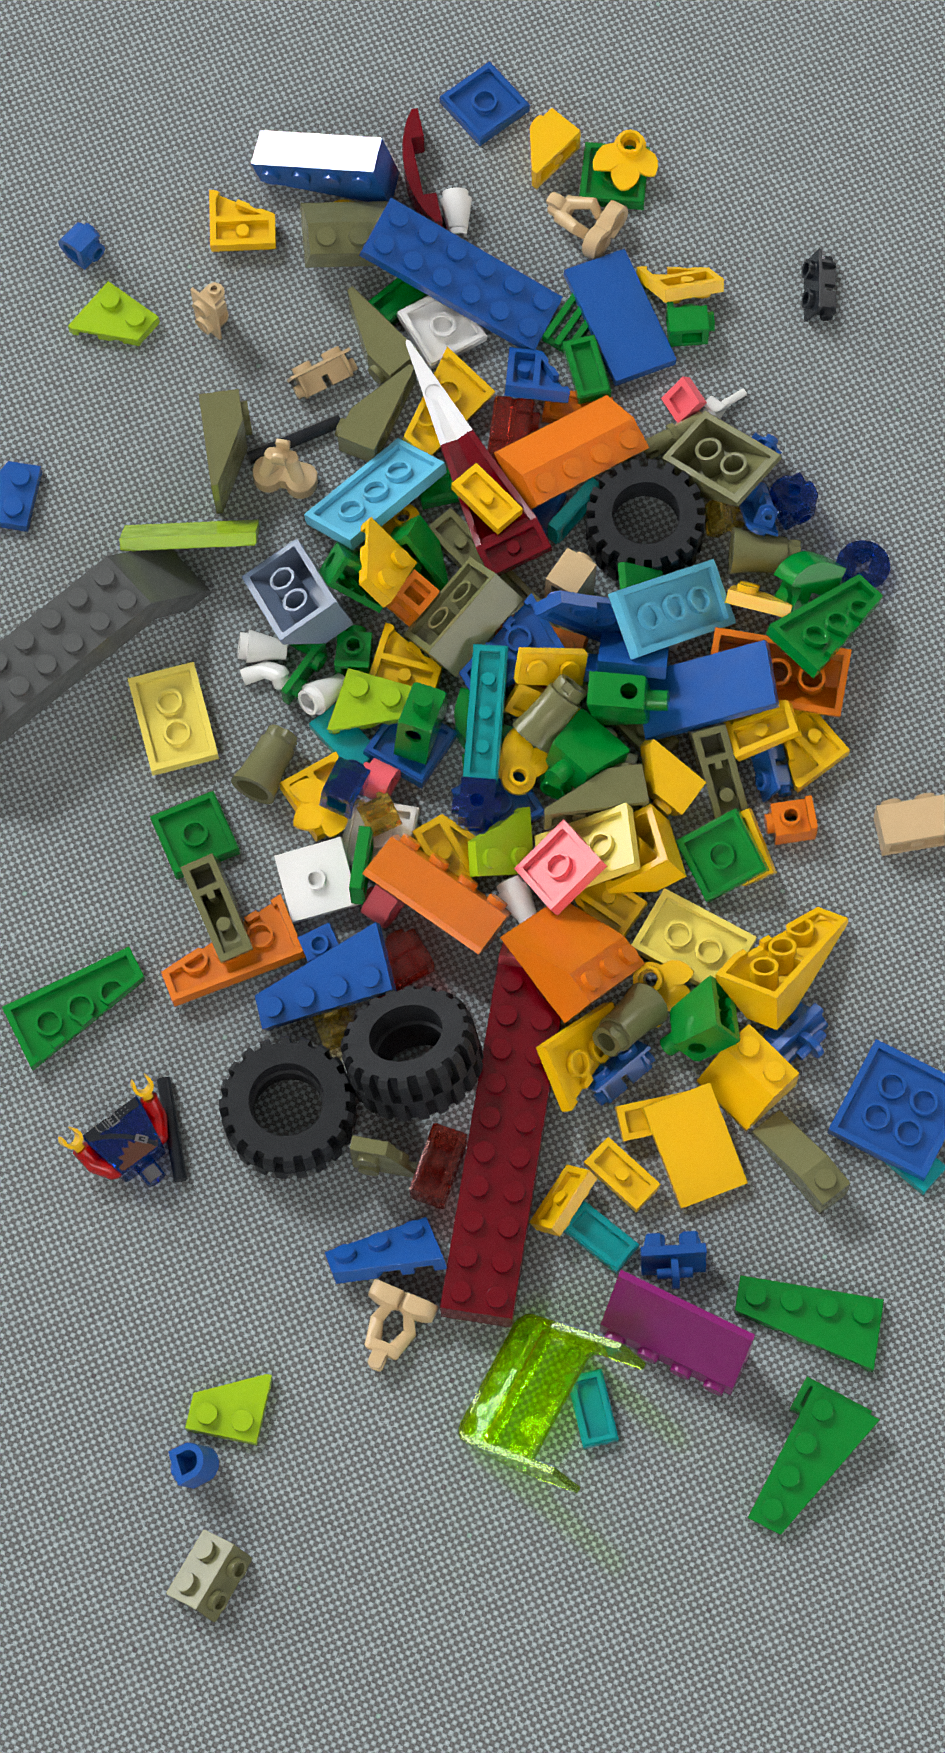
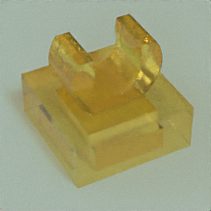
[705,500,745,538]
[356,791,402,837]
[313,1007,352,1051]

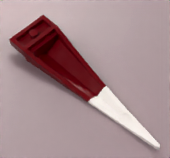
[406,339,552,576]

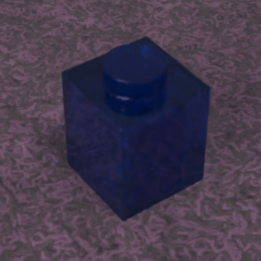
[319,756,371,819]

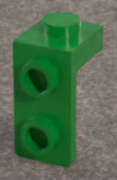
[281,643,328,705]

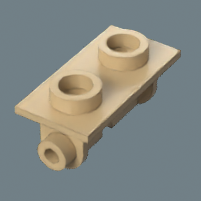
[190,282,229,340]
[287,346,358,399]

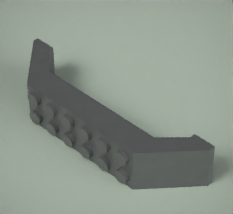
[0,549,211,744]

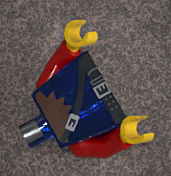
[58,1073,168,1188]

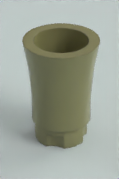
[728,527,801,574]
[512,674,587,753]
[231,724,297,804]
[592,983,668,1057]

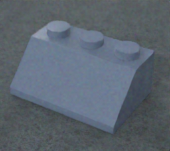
[241,538,354,645]

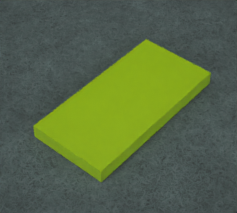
[119,519,260,551]

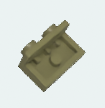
[166,1529,252,1622]

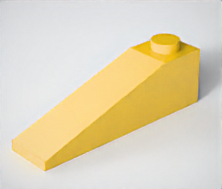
[715,907,848,1030]

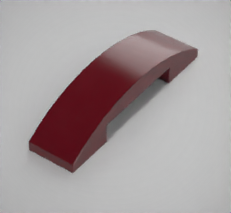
[402,108,443,227]

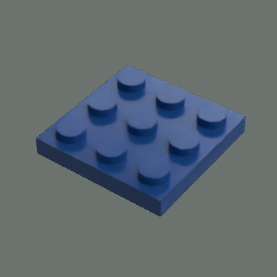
[827,1039,945,1181]

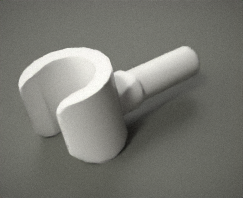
[702,388,747,419]

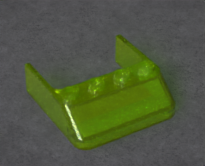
[458,1314,646,1494]

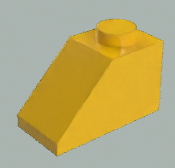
[529,108,581,190]
[640,739,707,817]

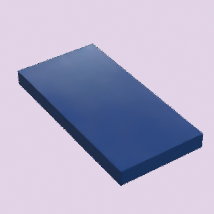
[564,248,677,386]
[643,640,780,740]

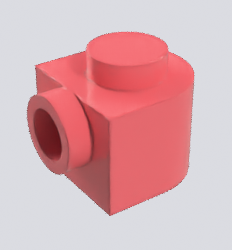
[357,758,401,802]
[361,884,405,929]

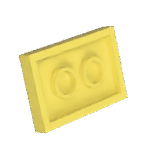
[127,662,219,776]
[534,803,640,888]
[631,888,757,986]

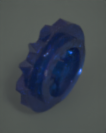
[836,540,890,588]

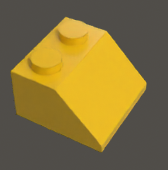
[605,803,687,893]
[696,1024,799,1132]

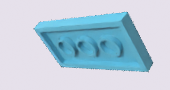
[304,438,447,550]
[608,559,736,660]

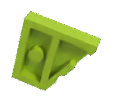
[68,281,160,346]
[327,668,412,734]
[468,807,533,877]
[185,1374,273,1446]

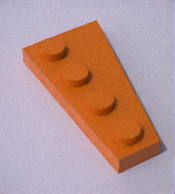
[161,894,305,1007]

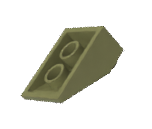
[198,389,253,514]
[662,411,782,507]

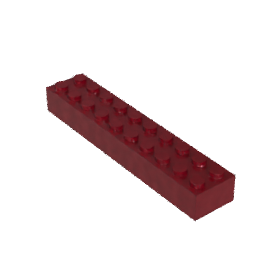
[440,964,562,1328]

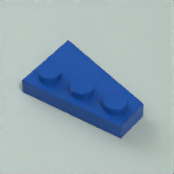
[534,590,621,642]
[459,593,565,692]
[325,1217,447,1284]

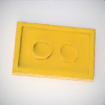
[642,1082,748,1209]

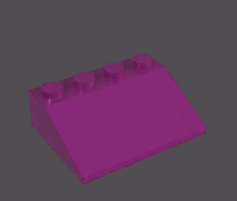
[600,1270,755,1396]

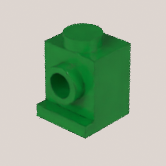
[666,302,715,347]
[334,625,373,676]

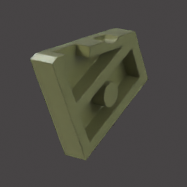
[350,1135,423,1179]

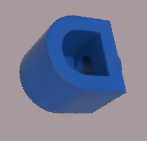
[58,222,105,270]
[297,923,340,962]
[168,1443,219,1489]

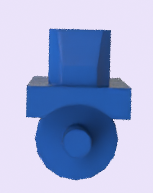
[763,1002,828,1063]
[641,1231,707,1289]

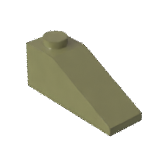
[347,286,419,384]
[335,365,416,462]
[687,722,748,819]
[543,762,649,830]
[180,853,254,963]
[752,1110,851,1215]

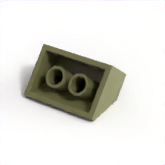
[300,201,388,268]
[403,557,523,677]

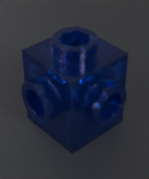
[769,472,818,531]
[452,776,502,832]

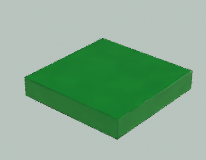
[579,142,650,210]
[150,790,240,880]
[676,808,769,903]

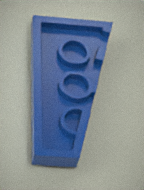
[254,922,397,1031]

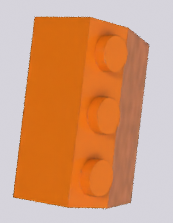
[500,903,645,1023]

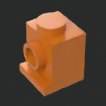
[385,569,440,627]
[764,795,818,845]

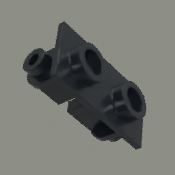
[801,248,836,322]

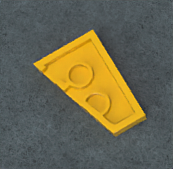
[402,346,496,456]
[536,1002,614,1112]

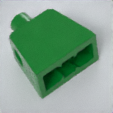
[320,542,383,613]
[587,671,669,725]
[393,682,447,765]
[545,708,630,789]
[660,975,740,1062]

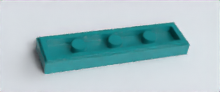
[463,644,509,784]

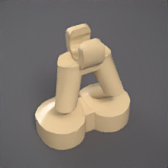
[546,192,628,260]
[253,438,318,499]
[364,1279,439,1372]

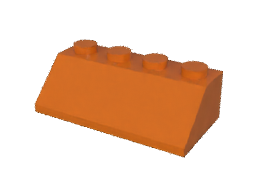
[494,395,649,510]
[711,627,852,718]
[362,833,512,955]

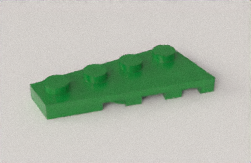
[766,574,883,679]
[2,947,145,1071]
[734,1275,884,1373]
[748,1386,880,1535]

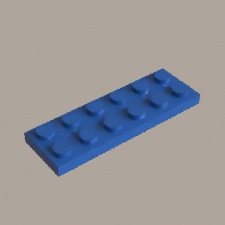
[359,198,563,350]

